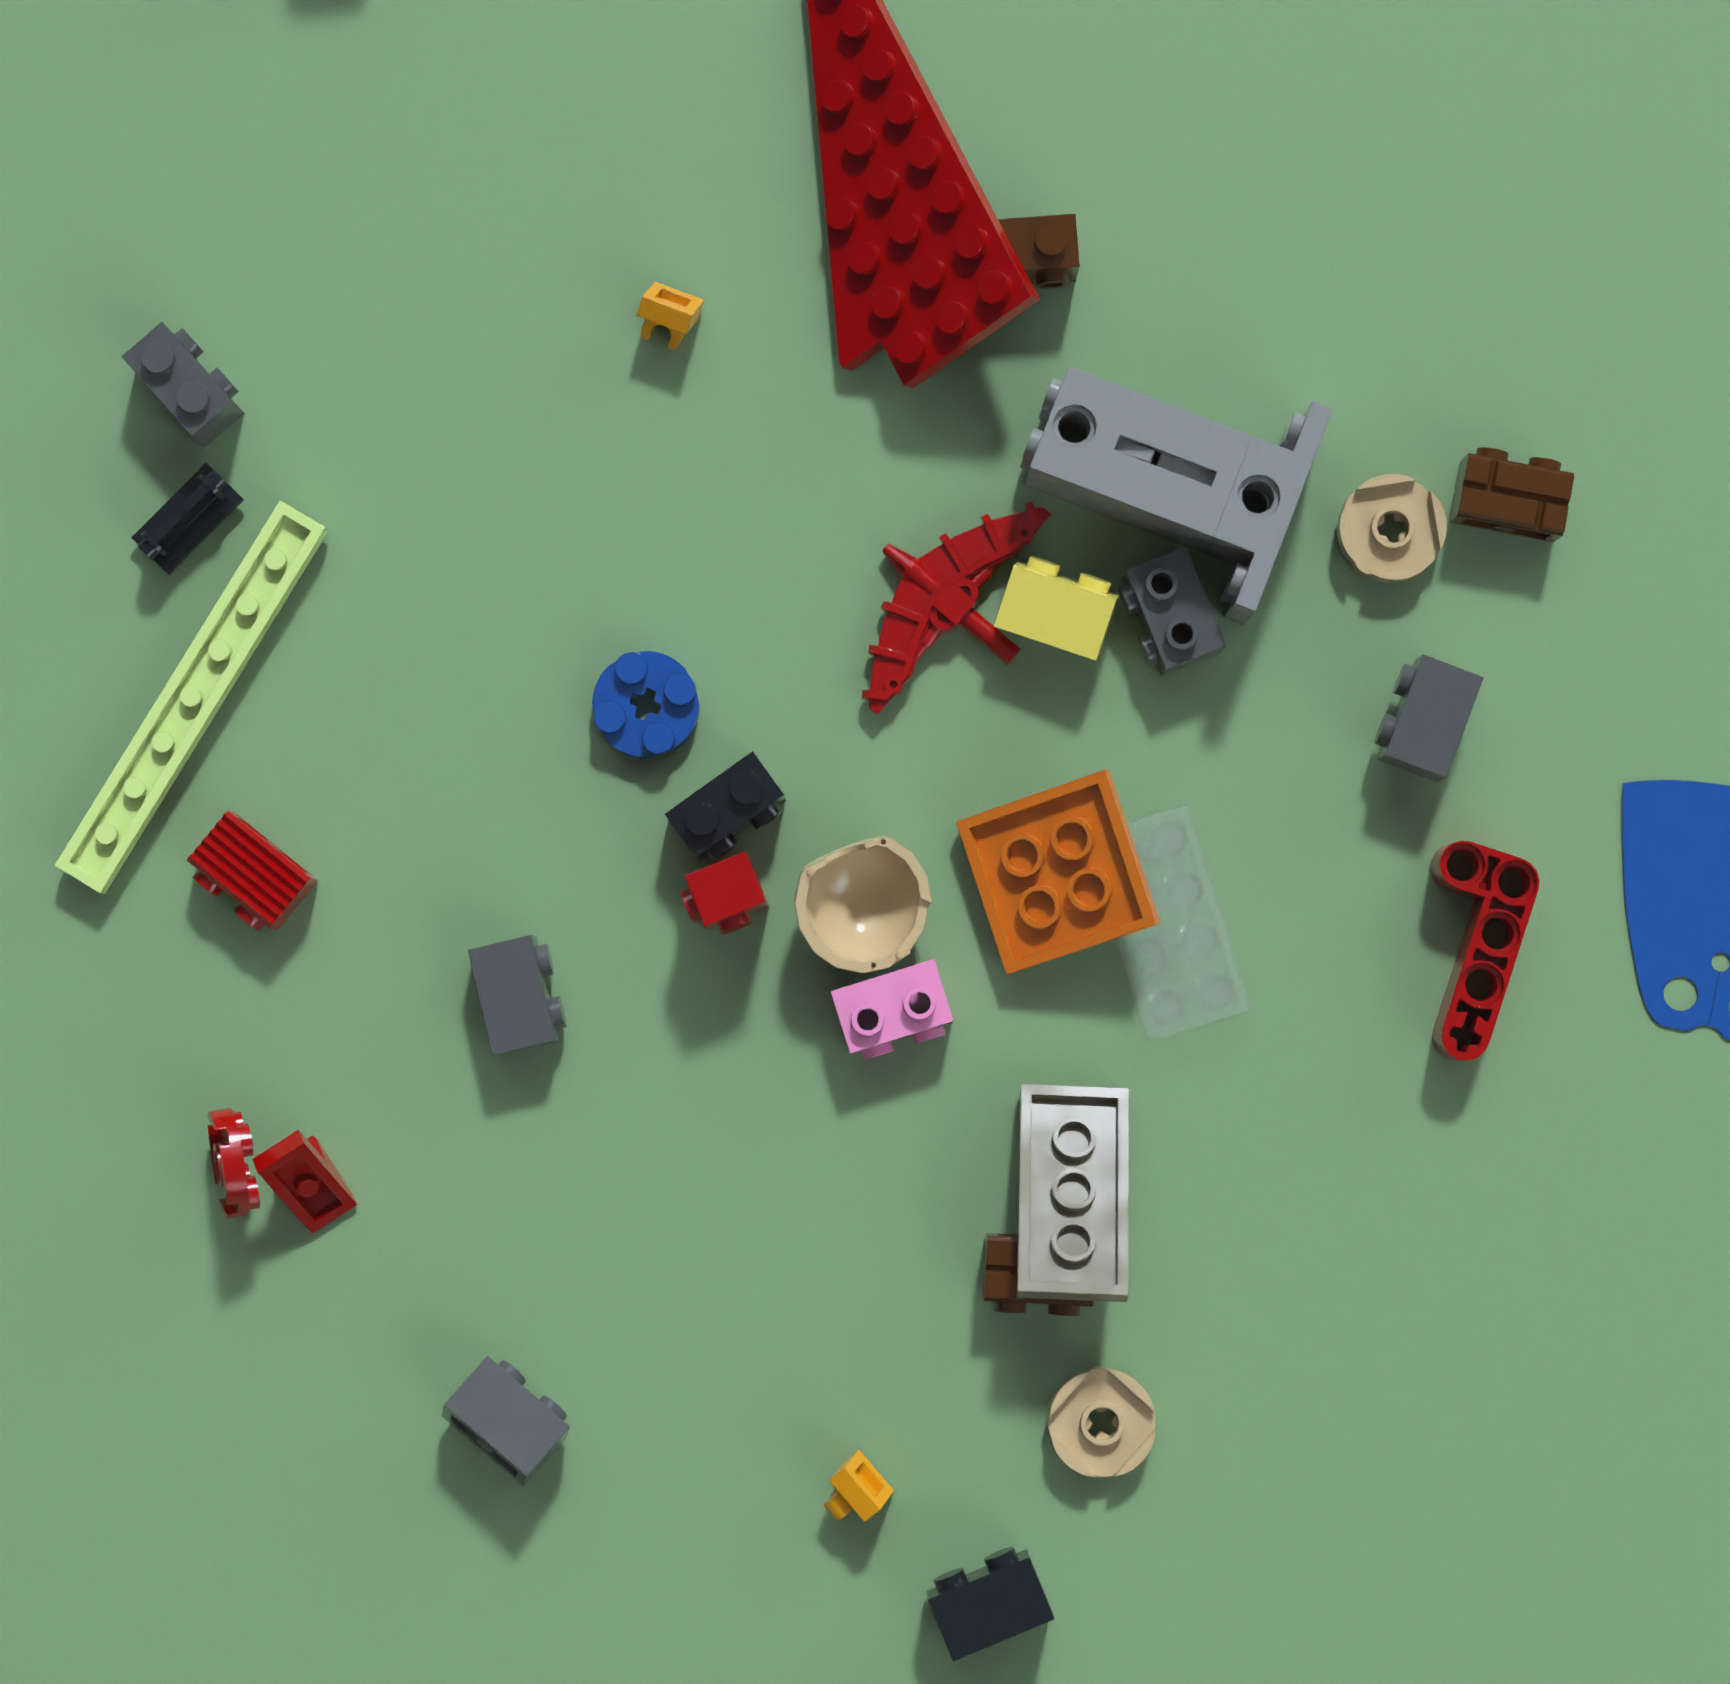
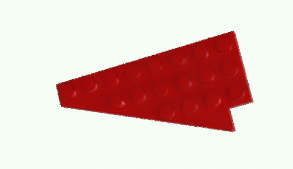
[807,0,1040,388]

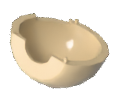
[794,836,932,973]

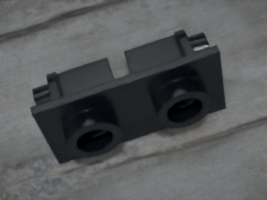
[131,463,244,575]

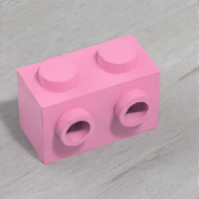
[831,959,953,1060]

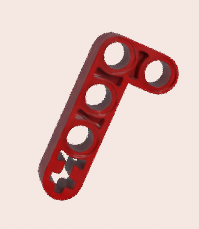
[1430,841,1540,1061]

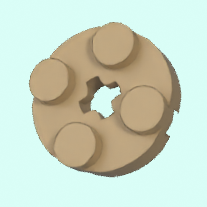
[1337,474,1447,583]
[1047,1366,1156,1477]

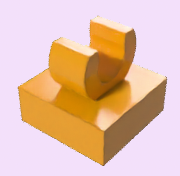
[636,281,704,350]
[823,1449,894,1522]

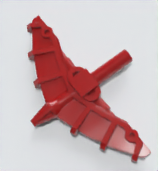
[861,501,1051,716]

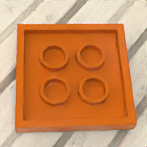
[956,769,1161,975]

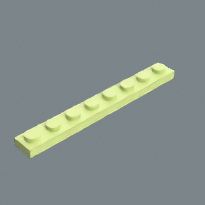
[54,500,329,894]

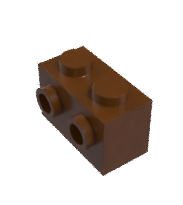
[998,214,1080,289]

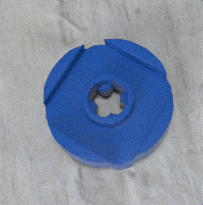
[592,651,700,759]

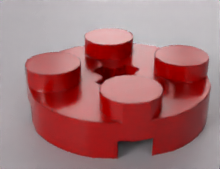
[208,1108,260,1219]

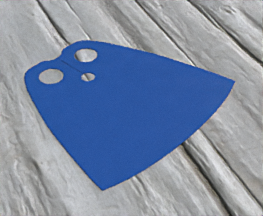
[1622,780,1730,1040]

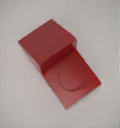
[252,1130,357,1234]

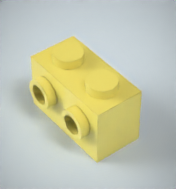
[994,556,1120,661]

